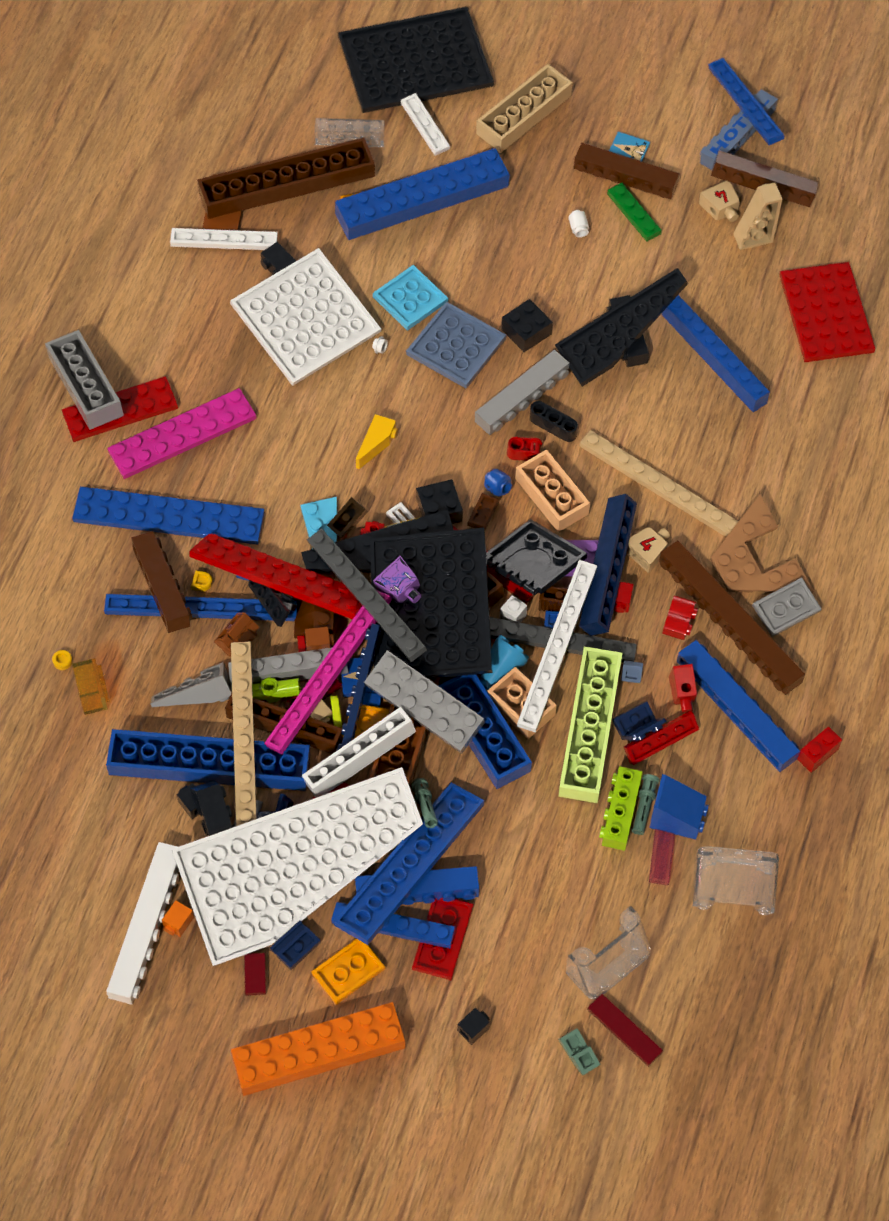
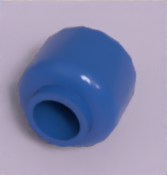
[484,469,512,497]

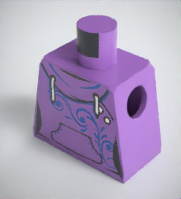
[373,556,421,604]

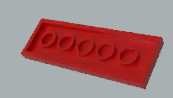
[61,376,178,442]

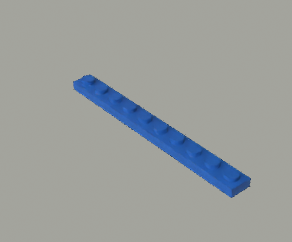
[104,594,298,621]

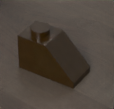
[327,497,368,538]

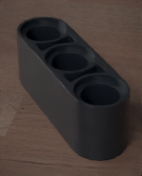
[530,401,578,442]

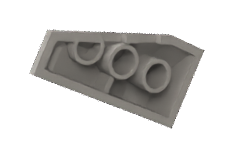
[150,662,232,707]

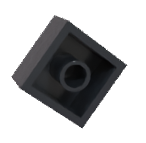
[501,299,553,353]
[416,479,463,524]

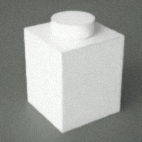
[500,595,527,623]

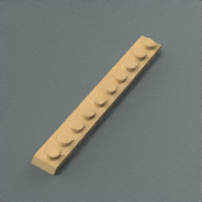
[580,430,739,537]
[231,642,257,826]

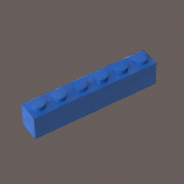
[355,866,479,905]

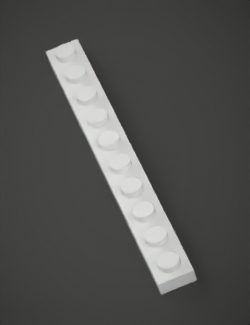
[517,560,597,733]

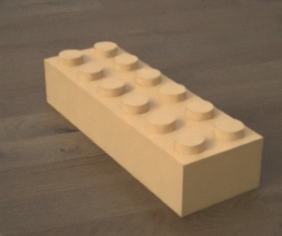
[476,64,573,153]

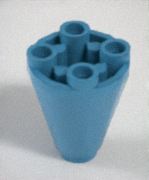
[480,635,529,690]

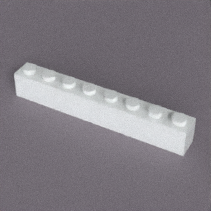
[106,842,179,1005]

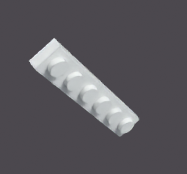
[170,228,278,250]

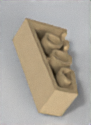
[733,183,782,250]

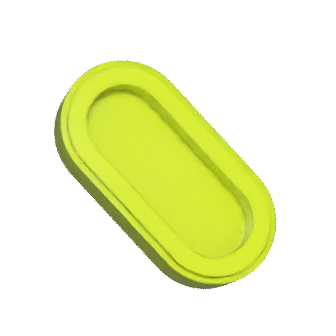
[330,695,342,728]

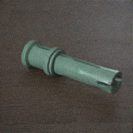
[632,774,660,835]
[411,778,438,828]

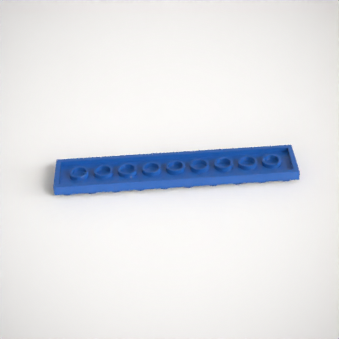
[72,486,265,545]
[334,782,484,945]

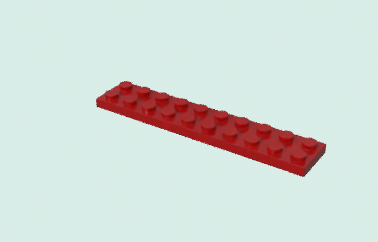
[189,534,362,620]

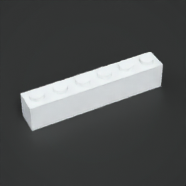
[302,707,416,798]

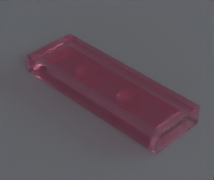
[648,829,675,885]

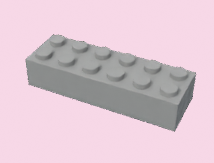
[45,330,124,430]
[364,650,485,754]

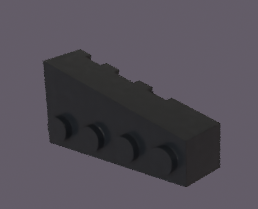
[190,781,235,836]

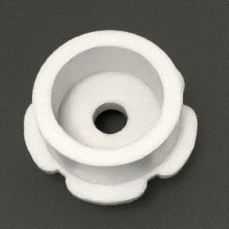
[372,336,388,354]

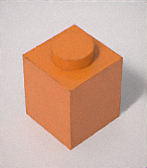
[162,900,194,937]

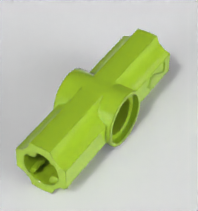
[252,677,301,703]

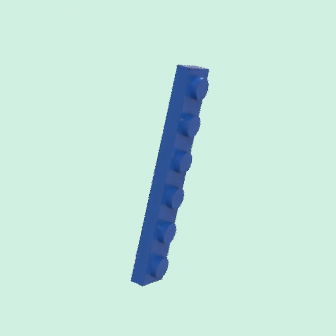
[331,902,455,949]

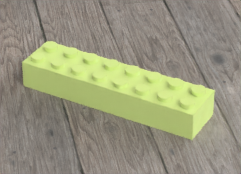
[558,646,622,803]

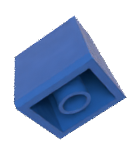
[649,774,709,840]

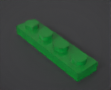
[607,183,662,242]

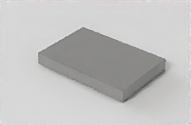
[752,578,822,637]

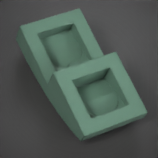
[558,1028,601,1075]

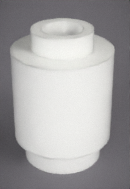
[568,210,589,238]

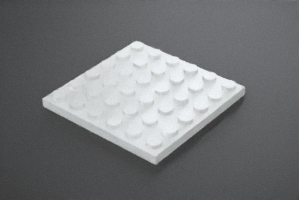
[230,248,381,386]

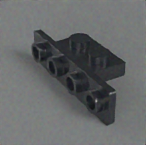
[248,580,297,627]

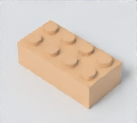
[515,450,590,532]

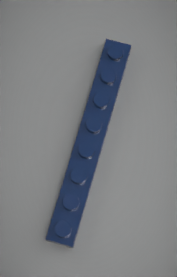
[337,624,381,750]

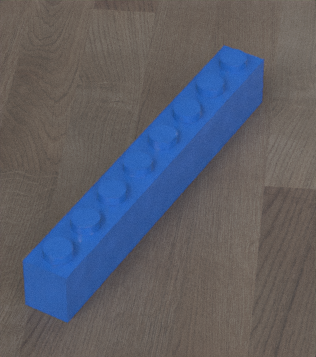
[662,295,770,412]
[677,640,800,772]

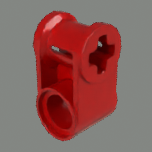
[506,437,542,461]

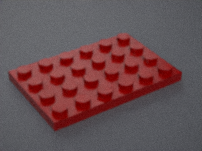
[779,262,875,363]

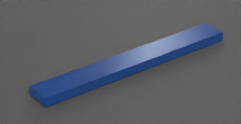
[708,58,784,145]

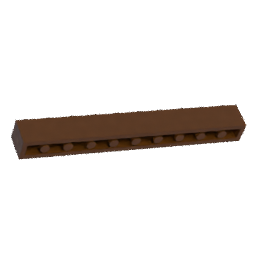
[659,540,805,695]

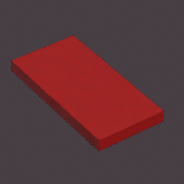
[412,898,474,981]

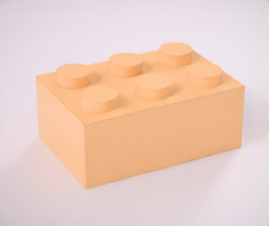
[487,667,557,739]

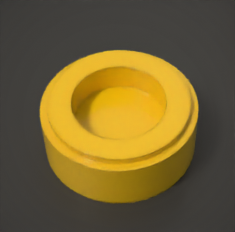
[52,650,73,670]

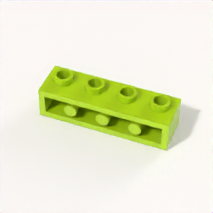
[599,766,643,851]

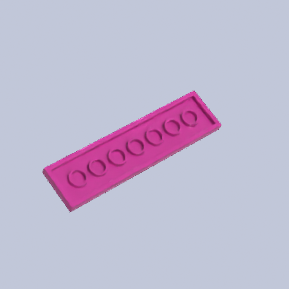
[107,388,256,479]

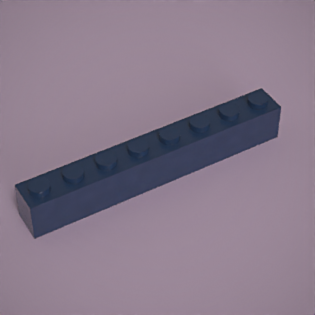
[579,494,637,636]

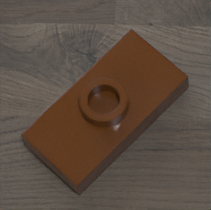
[467,493,499,530]

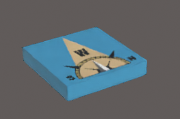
[609,132,650,162]

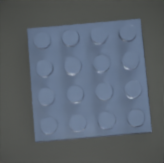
[406,302,506,389]

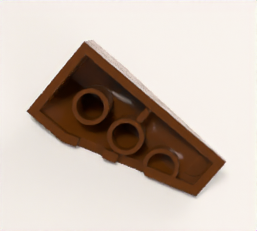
[294,571,335,639]

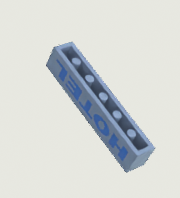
[700,89,778,170]

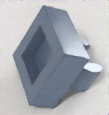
[621,661,643,683]

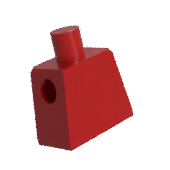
[669,664,697,713]

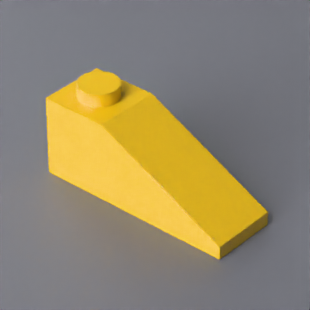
[356,414,398,469]

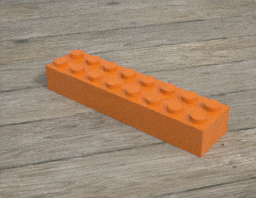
[231,1002,405,1096]

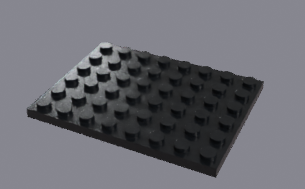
[338,7,494,113]
[370,528,493,679]

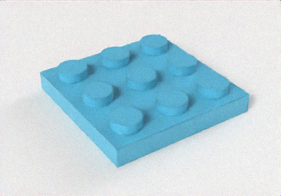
[373,265,448,331]

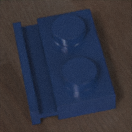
[270,921,321,970]

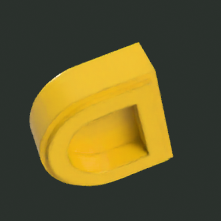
[191,570,212,592]

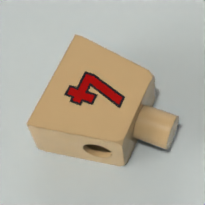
[699,181,740,222]
[626,527,670,573]

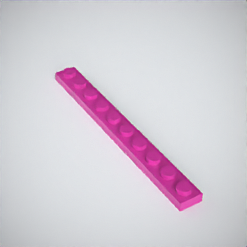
[264,589,392,754]

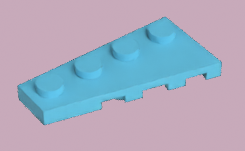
[300,497,337,549]

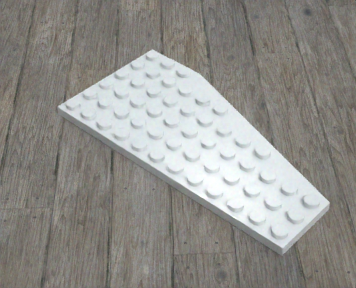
[172,767,423,966]

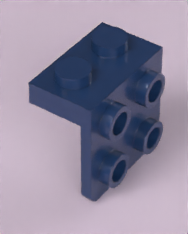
[612,701,667,742]

